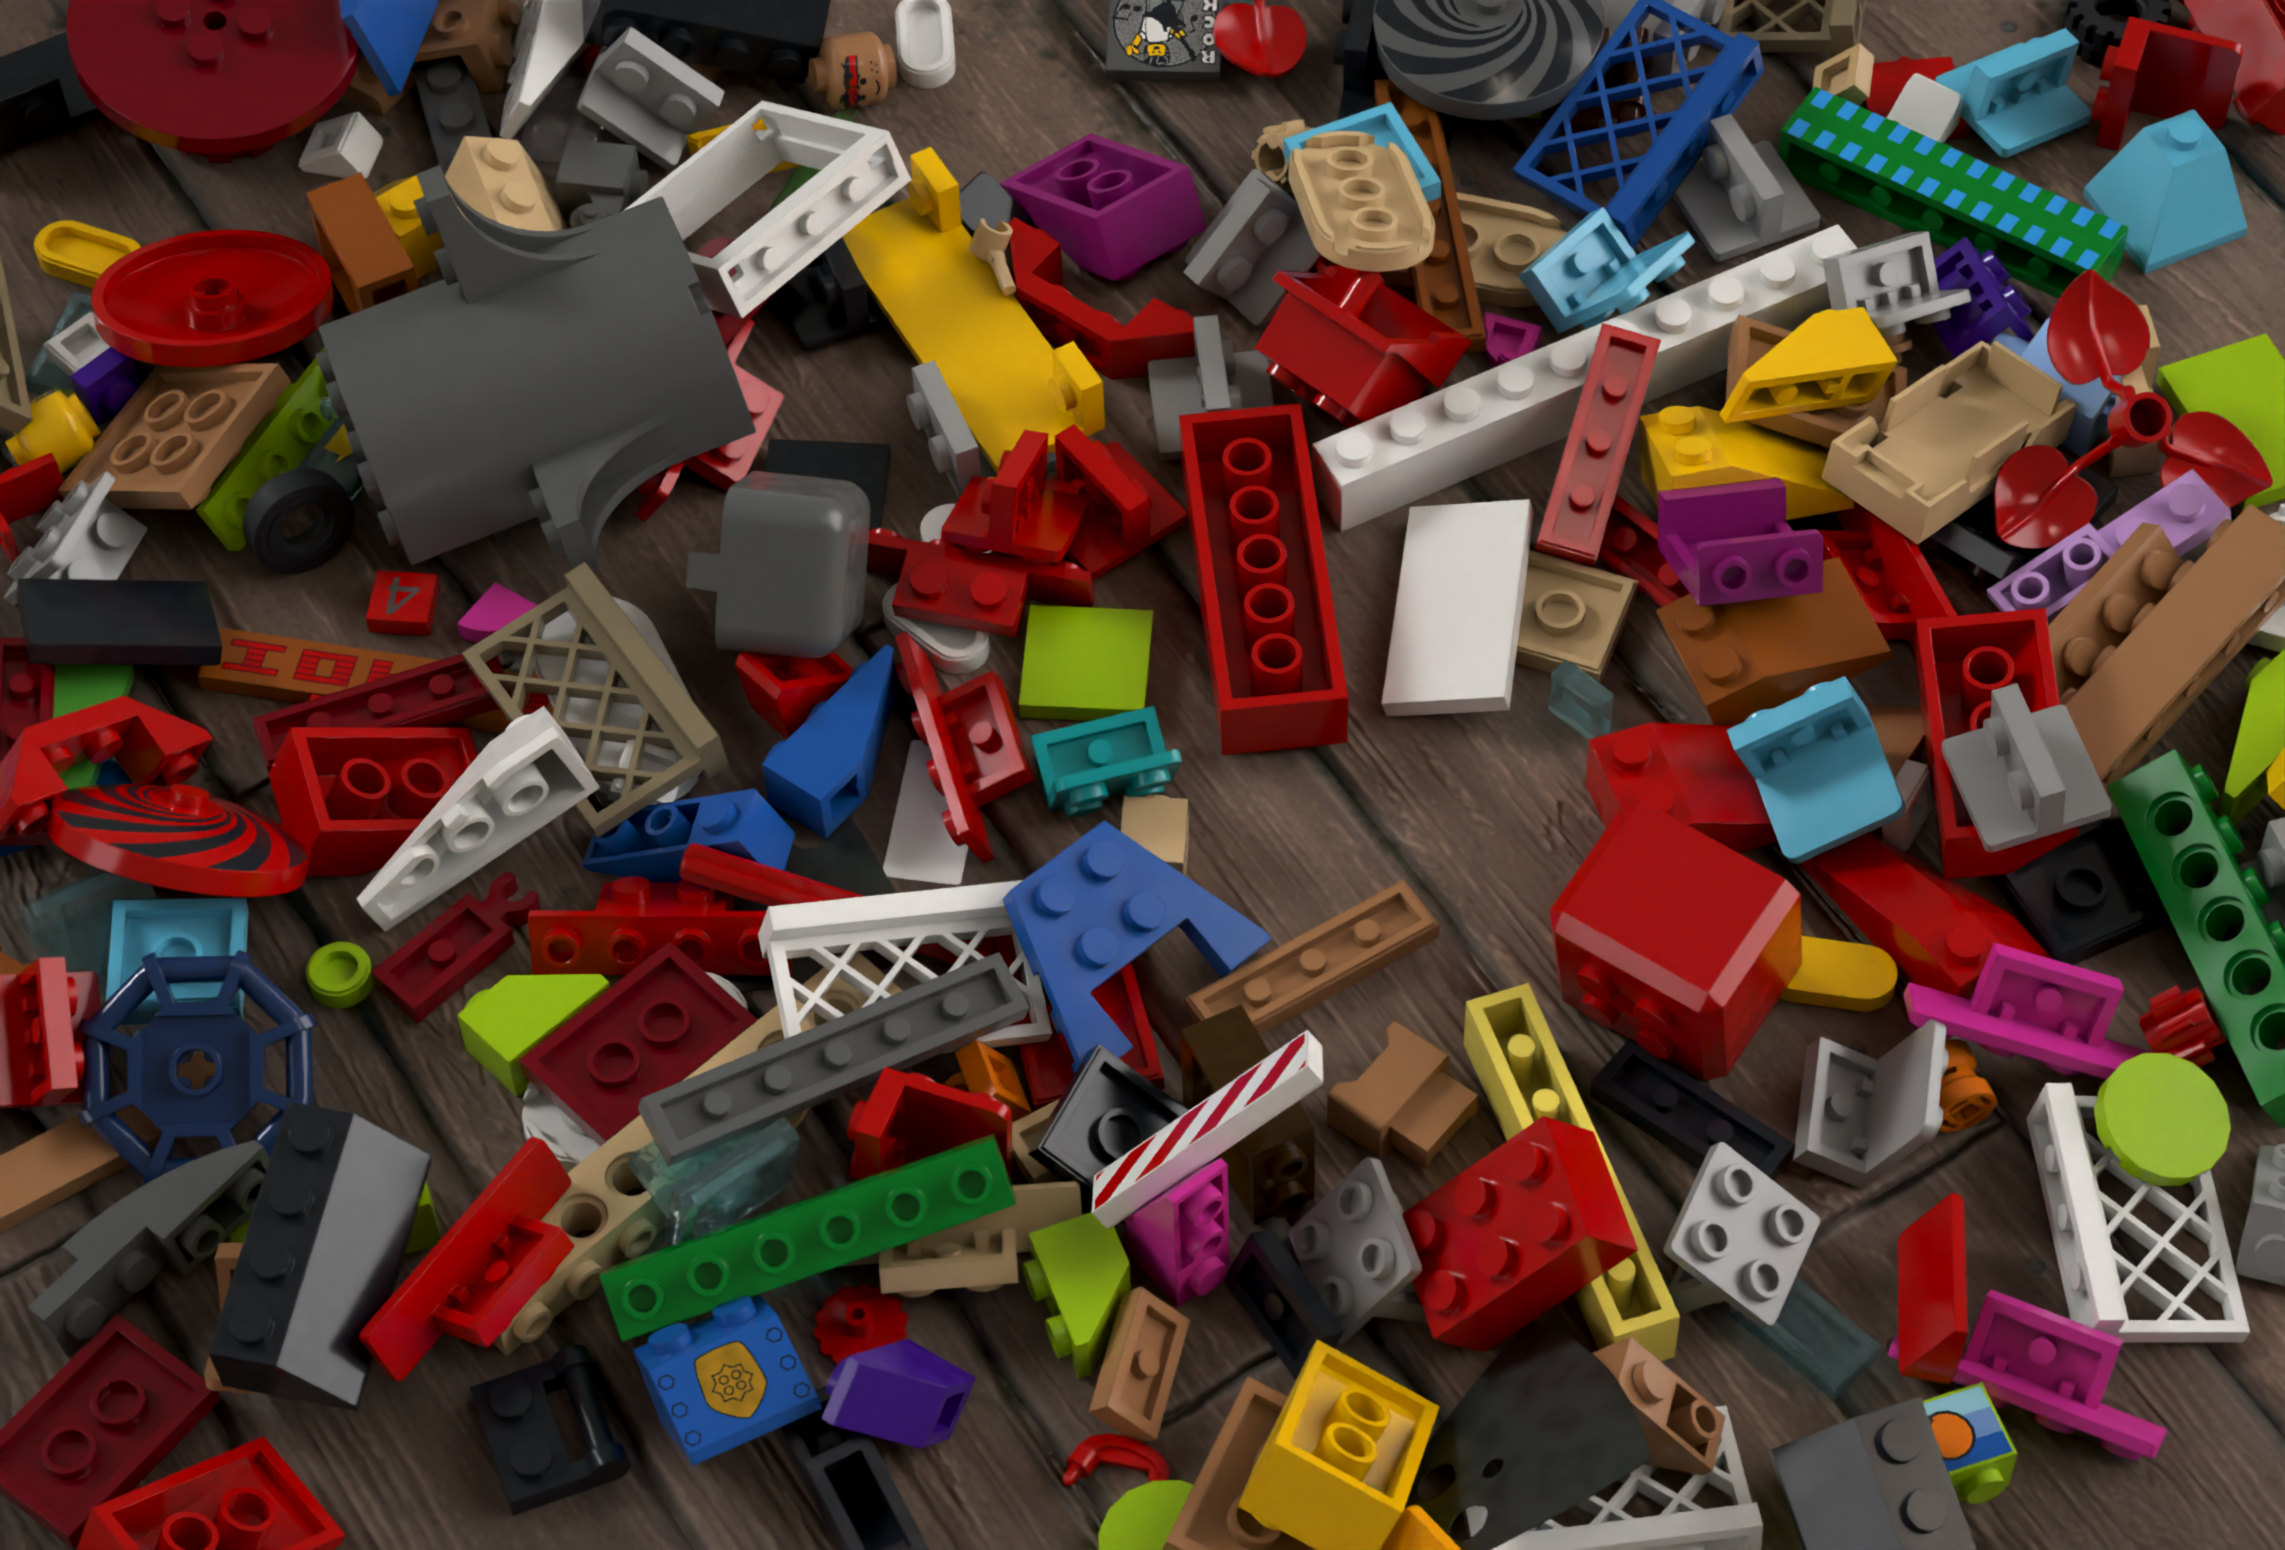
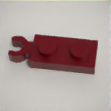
[371,871,541,1024]

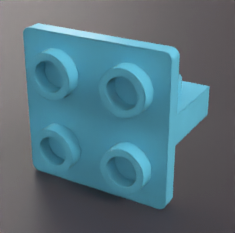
[1935,28,2092,158]

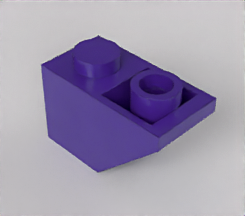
[821,1339,976,1449]

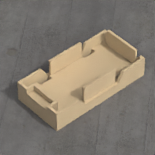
[1821,341,2078,545]

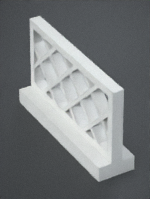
[758,880,1052,1053]
[2026,1083,2250,1343]
[1454,1405,1763,1550]

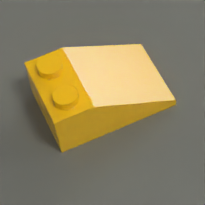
[1639,406,1854,520]
[1237,1339,1440,1550]

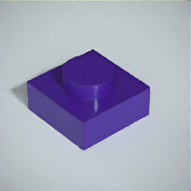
[70,347,141,426]

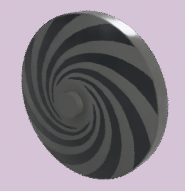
[1373,0,1605,120]

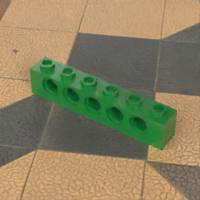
[2106,749,2285,1129]
[599,1133,1016,1342]

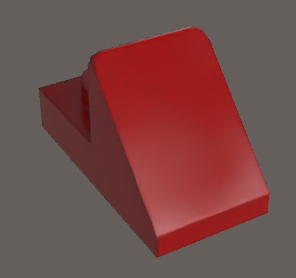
[735,652,854,740]

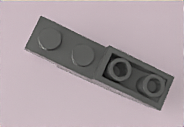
[27,1140,270,1357]

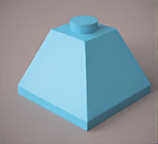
[2083,109,2248,274]

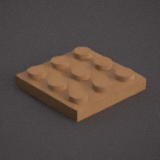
[57,363,291,510]

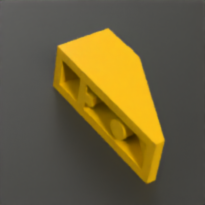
[1719,307,1898,423]

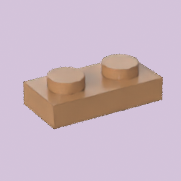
[1089,1286,1190,1443]

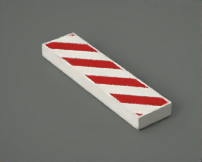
[1092,1030,1323,1229]

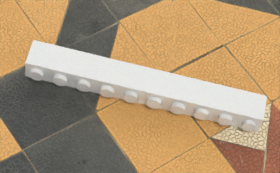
[1312,224,1857,532]

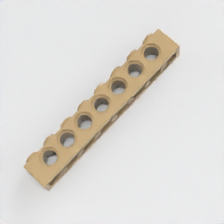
[493,951,903,1356]

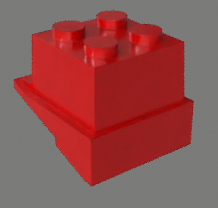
[1255,265,1471,429]

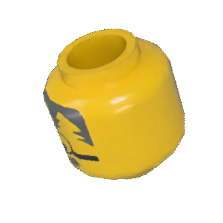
[5,389,101,475]

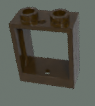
[1180,1004,1315,1225]

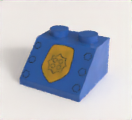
[633,1295,822,1466]

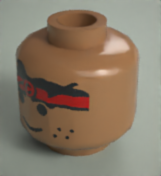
[809,32,897,109]

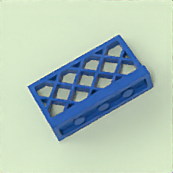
[1512,0,1764,249]

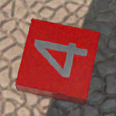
[366,570,441,636]

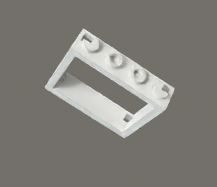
[625,101,911,319]

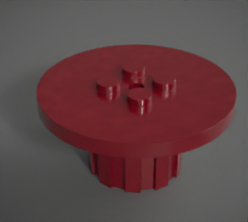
[66,0,362,163]

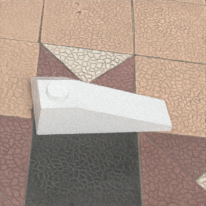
[499,0,590,139]
[356,706,600,932]

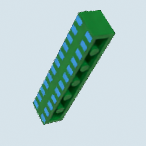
[1778,86,2129,299]

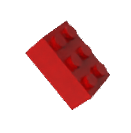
[1402,1116,1638,1353]

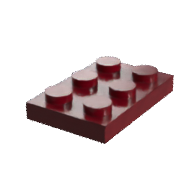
[519,941,758,1147]
[0,1314,221,1550]

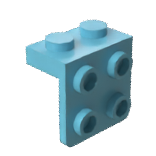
[1518,207,1695,334]
[1726,676,1906,864]

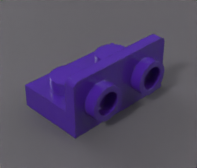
[1933,236,2035,358]

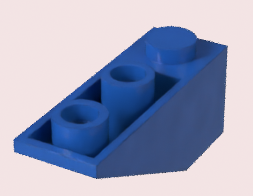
[762,644,898,839]
[582,788,795,883]

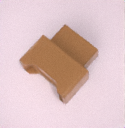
[1327,1021,1478,1169]

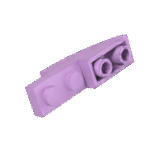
[1987,469,2231,626]

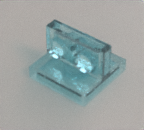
[13,869,158,974]
[628,1116,800,1245]

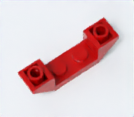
[1008,217,1194,380]
[0,696,213,840]

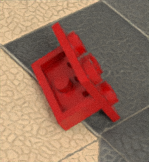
[1045,424,1187,580]
[941,429,1091,564]
[0,957,101,1108]

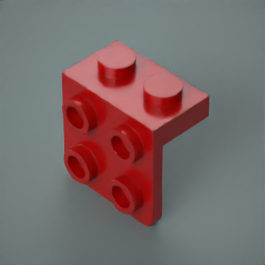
[2091,16,2243,151]
[847,1067,1012,1181]

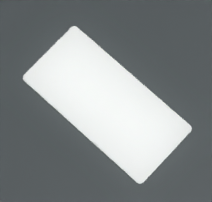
[883,740,968,885]

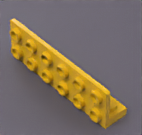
[842,147,1105,474]

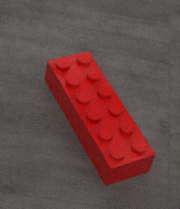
[1179,403,1348,755]

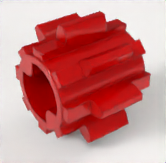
[2139,985,2227,1068]

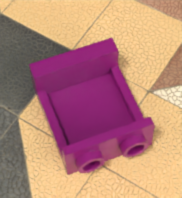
[1658,478,1823,606]

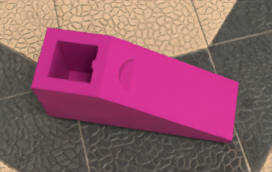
[1124,1158,1230,1308]

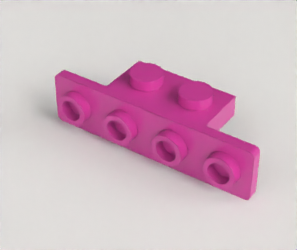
[1903,943,2153,1081]
[1888,1289,2167,1460]

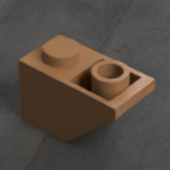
[1592,1336,1725,1475]

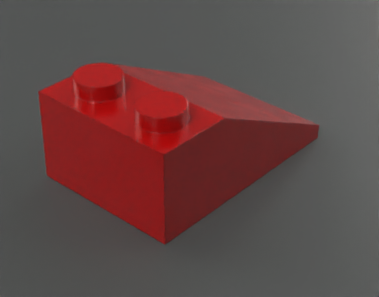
[1585,723,1778,853]
[268,727,478,876]
[77,1436,346,1550]

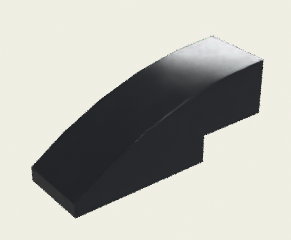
[774,1385,929,1550]

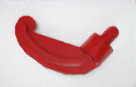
[1062,1433,1170,1486]

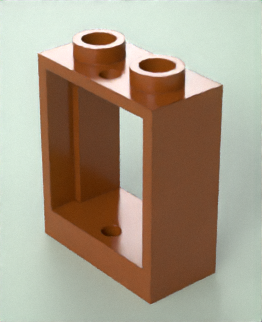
[306,172,419,315]

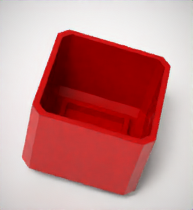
[1549,799,1802,1081]

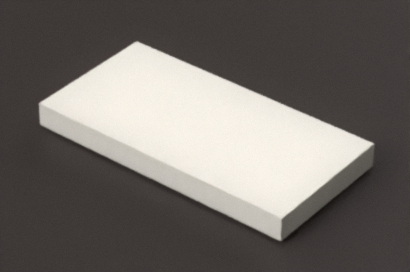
[1381,499,1534,717]

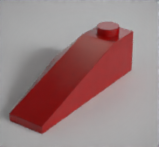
[1800,832,2054,999]

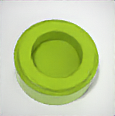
[306,942,374,1009]

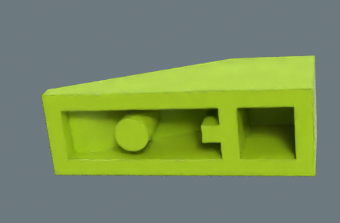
[2217,648,2285,826]

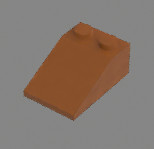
[1656,557,1893,725]

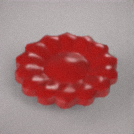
[813,1283,908,1366]

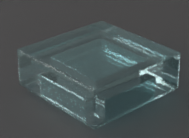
[1549,660,1614,741]

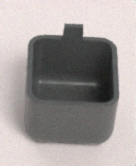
[686,471,871,659]

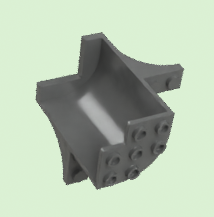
[315,165,756,570]

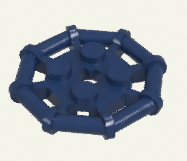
[77,950,317,1185]

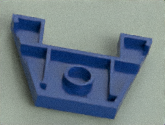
[1002,820,1272,1075]

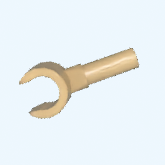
[969,218,1016,296]

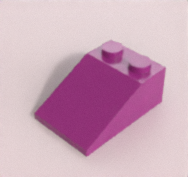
[999,133,1207,281]

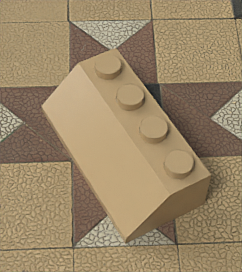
[445,136,567,231]

